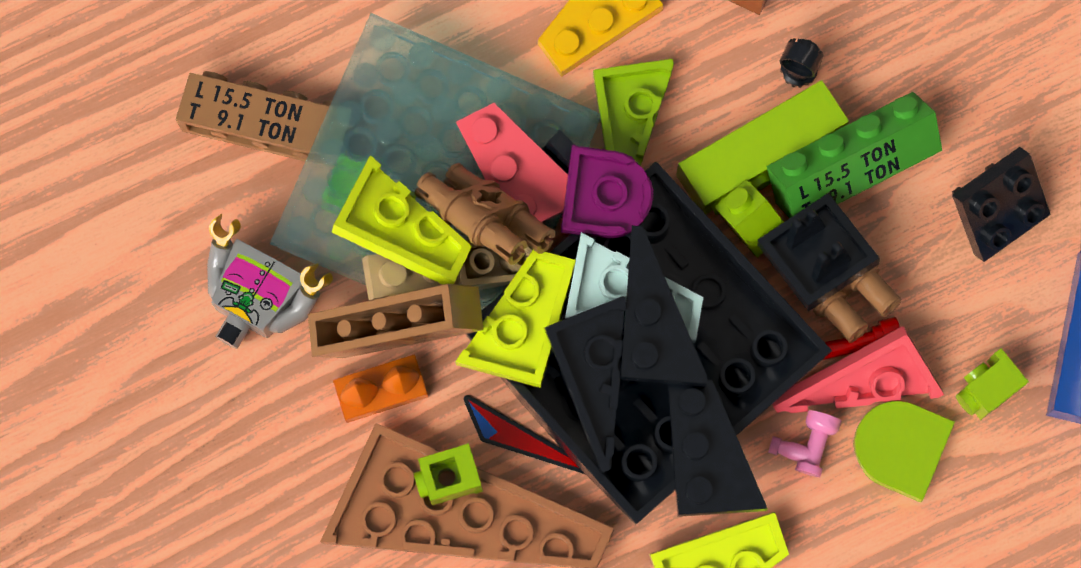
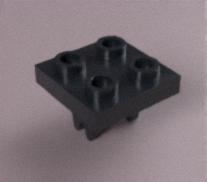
[952,147,1051,262]
[758,193,880,312]

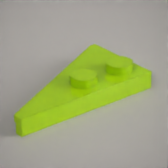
[593,59,674,166]

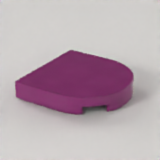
[561,145,653,238]

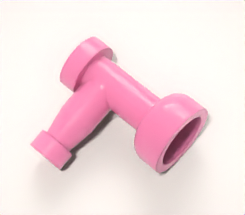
[768,410,842,478]

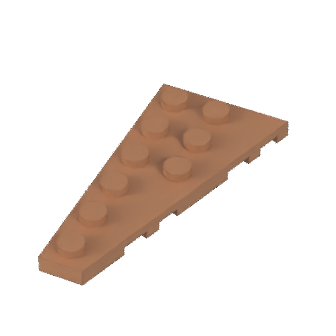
[320,423,614,568]

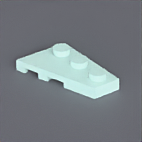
[565,232,703,343]

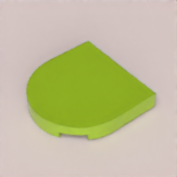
[853,401,955,503]

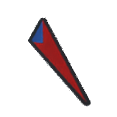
[464,395,586,475]

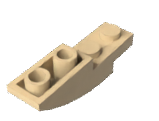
[362,242,533,301]

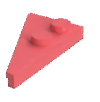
[772,326,944,413]

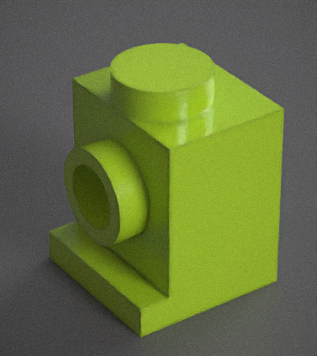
[956,348,1029,420]
[413,443,483,506]

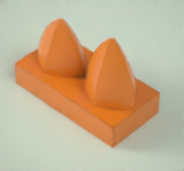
[333,354,428,423]

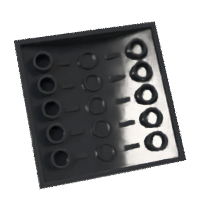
[466,162,832,525]

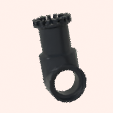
[779,38,824,88]

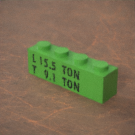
[766,92,942,218]

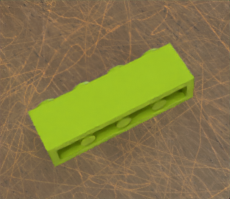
[676,80,849,215]

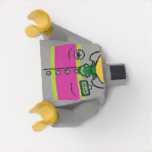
[207,214,333,349]

